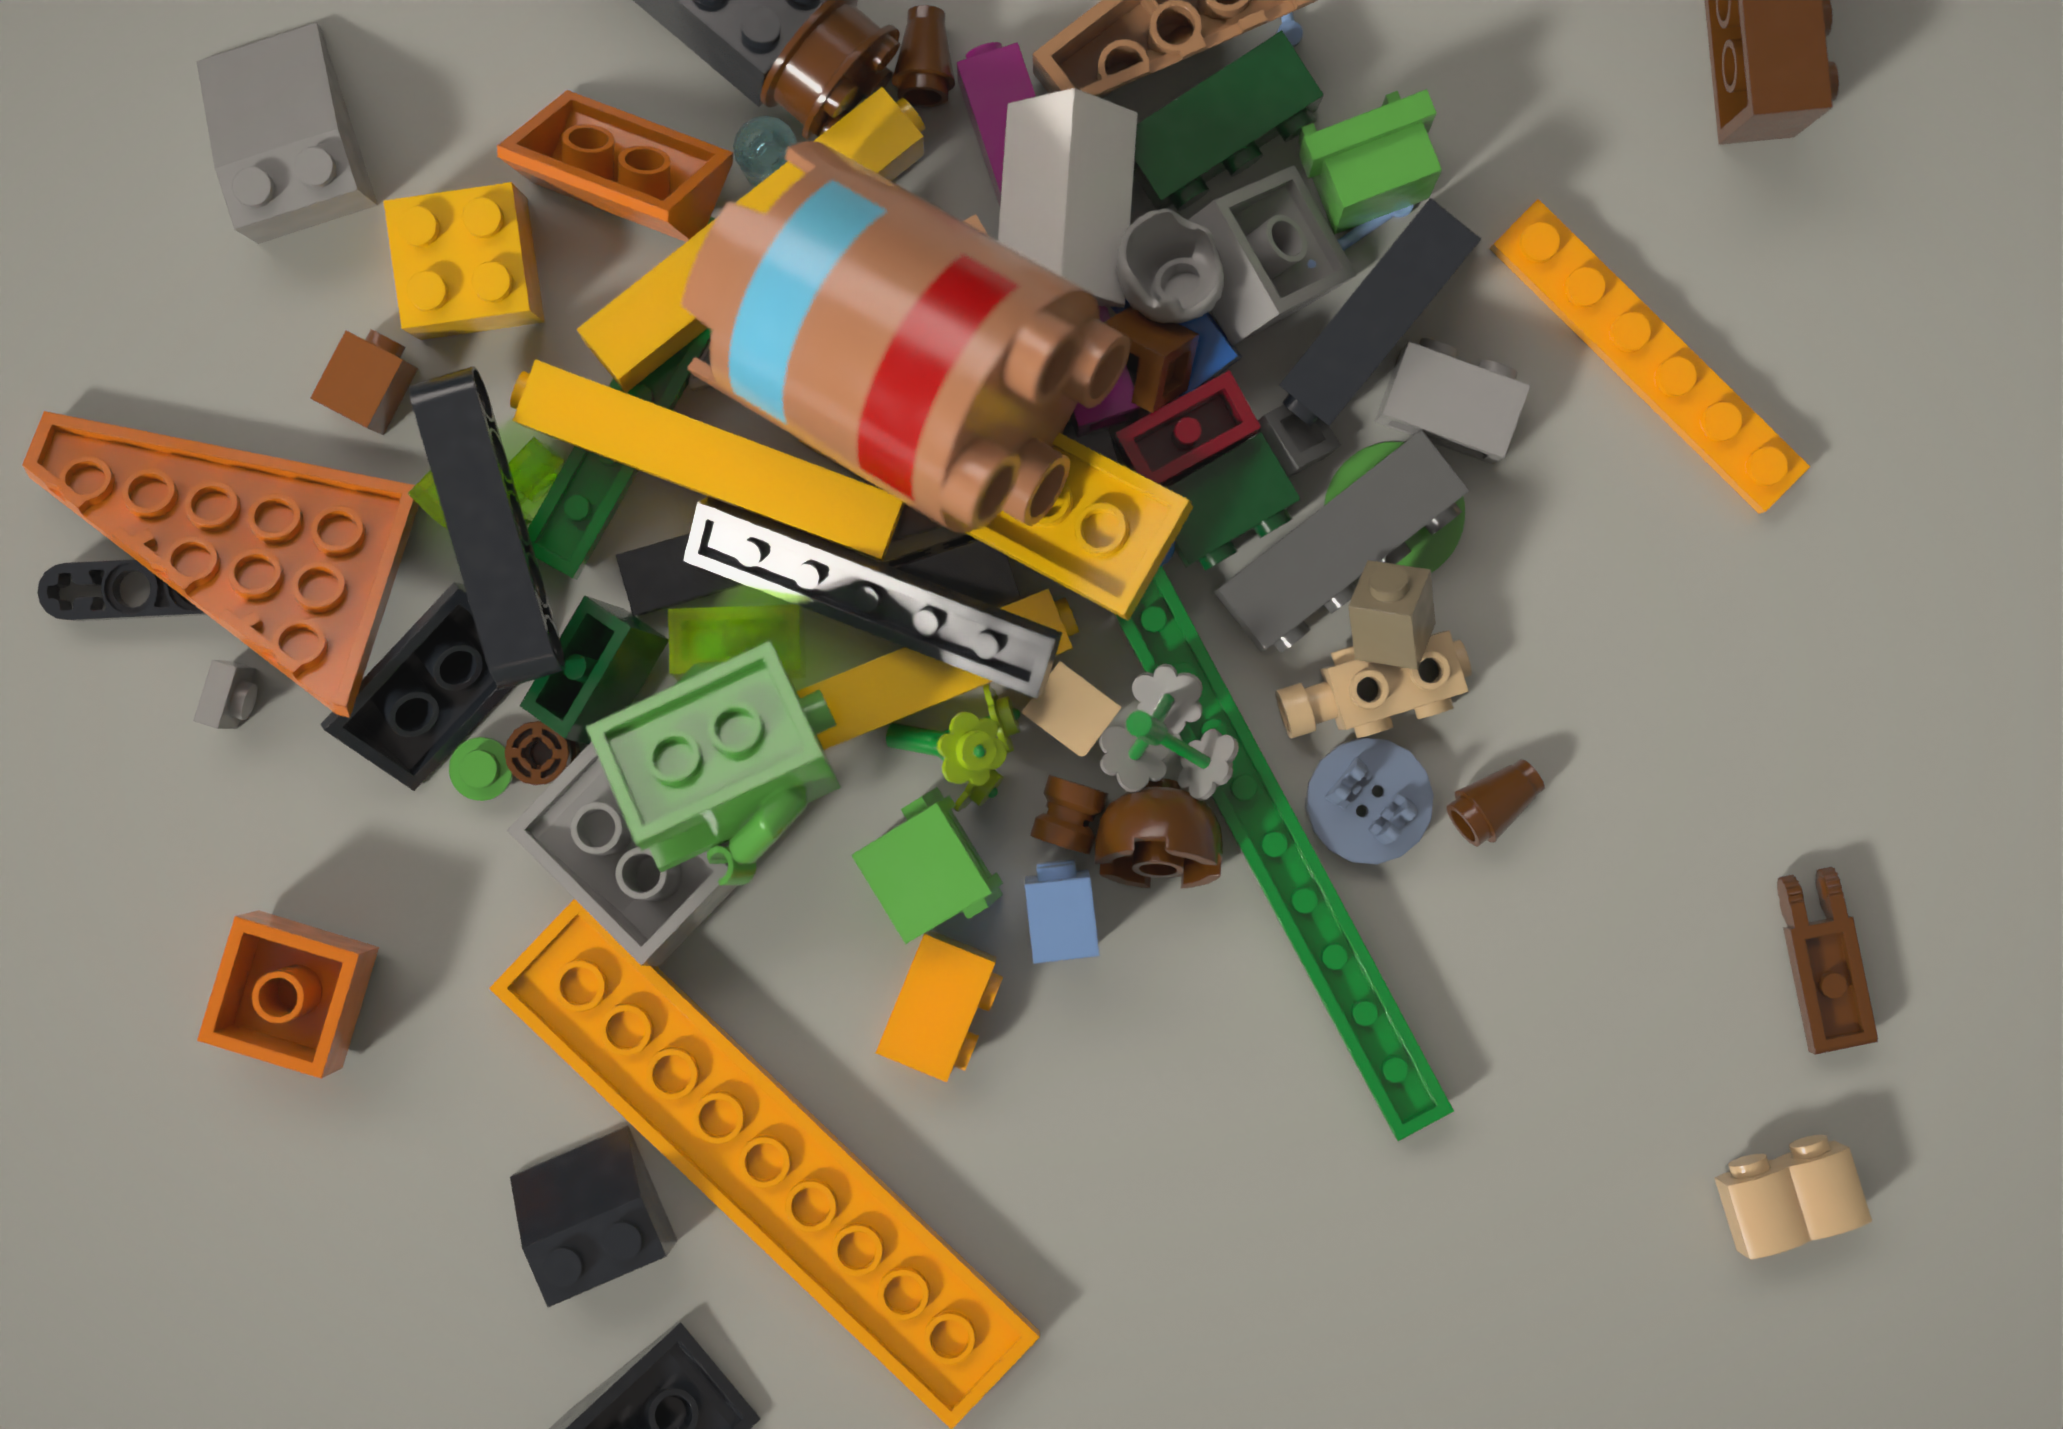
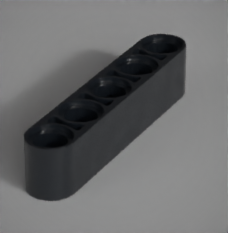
[409,366,566,690]

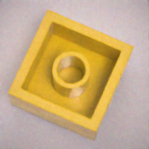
[383,182,545,340]

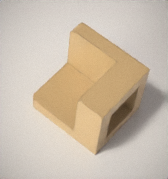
[1021,661,1122,757]

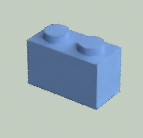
[1025,860,1099,964]

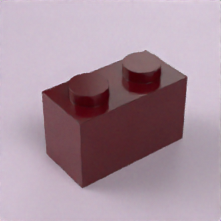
[1113,370,1261,486]

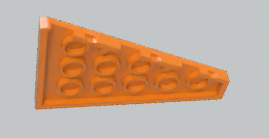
[22,411,421,717]

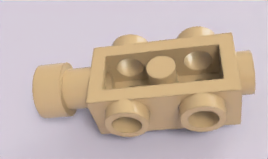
[1275,630,1472,739]

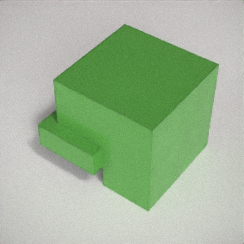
[1298,89,1442,235]
[851,787,1003,944]

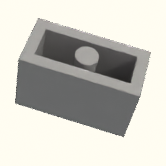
[1374,338,1531,465]

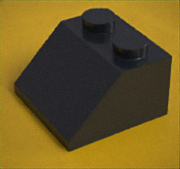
[510,1125,678,1308]

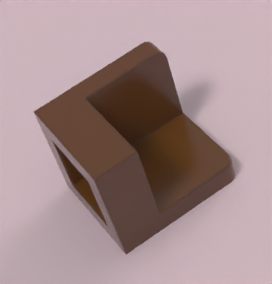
[1103,306,1199,413]

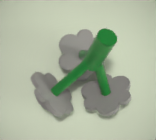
[1099,664,1238,801]

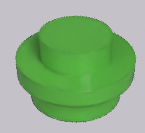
[449,737,513,801]

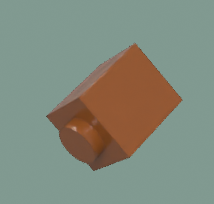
[310,329,418,435]

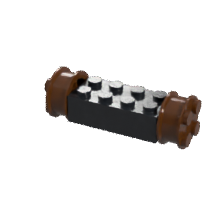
[633,0,900,141]

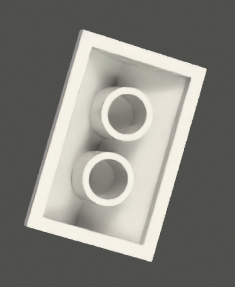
[998,88,1137,308]

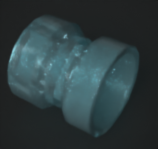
[733,116,798,187]

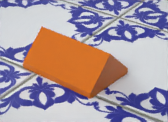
[497,90,733,242]

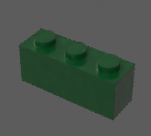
[1133,30,1324,211]

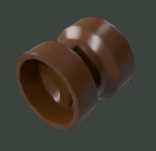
[504,721,580,786]
[1030,775,1109,855]

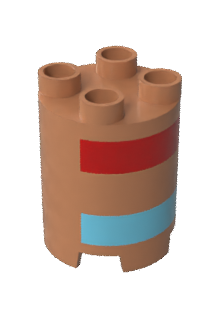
[681,141,1130,533]

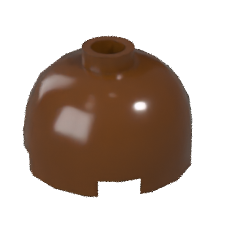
[1095,778,1223,889]

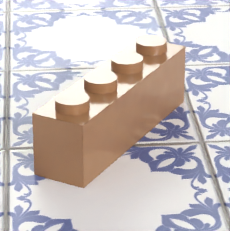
[1033,0,1318,99]

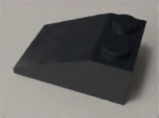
[549,1322,761,1429]

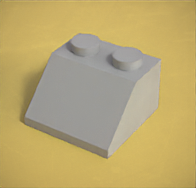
[1188,165,1357,346]

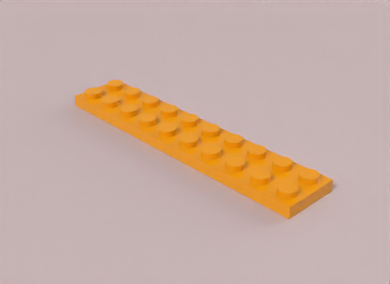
[489,899,1040,1429]

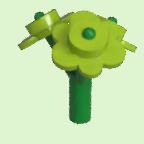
[886,684,1021,812]

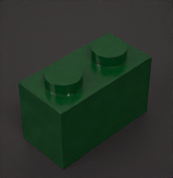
[1167,433,1300,571]
[519,595,669,744]

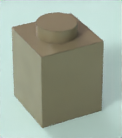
[1348,560,1436,670]

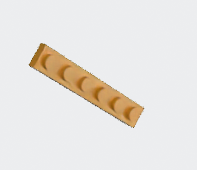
[1489,199,1811,514]

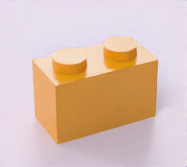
[875,930,1003,1082]

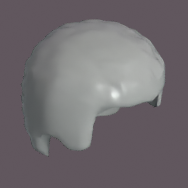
[1116,209,1224,323]

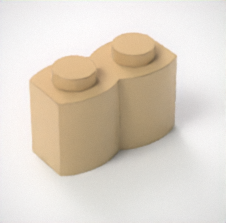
[1714,1135,1872,1260]

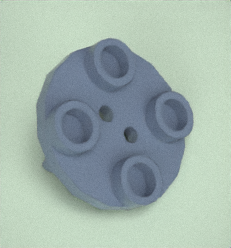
[1304,738,1434,864]

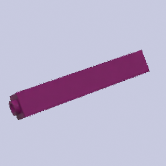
[957,42,1140,438]

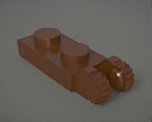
[1777,867,1878,1055]

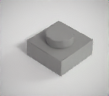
[193,660,258,729]

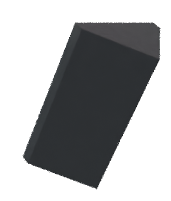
[320,582,513,791]

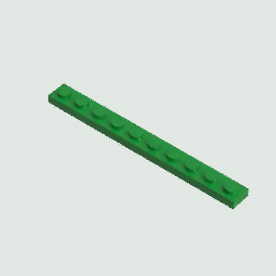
[1113,566,1454,1141]

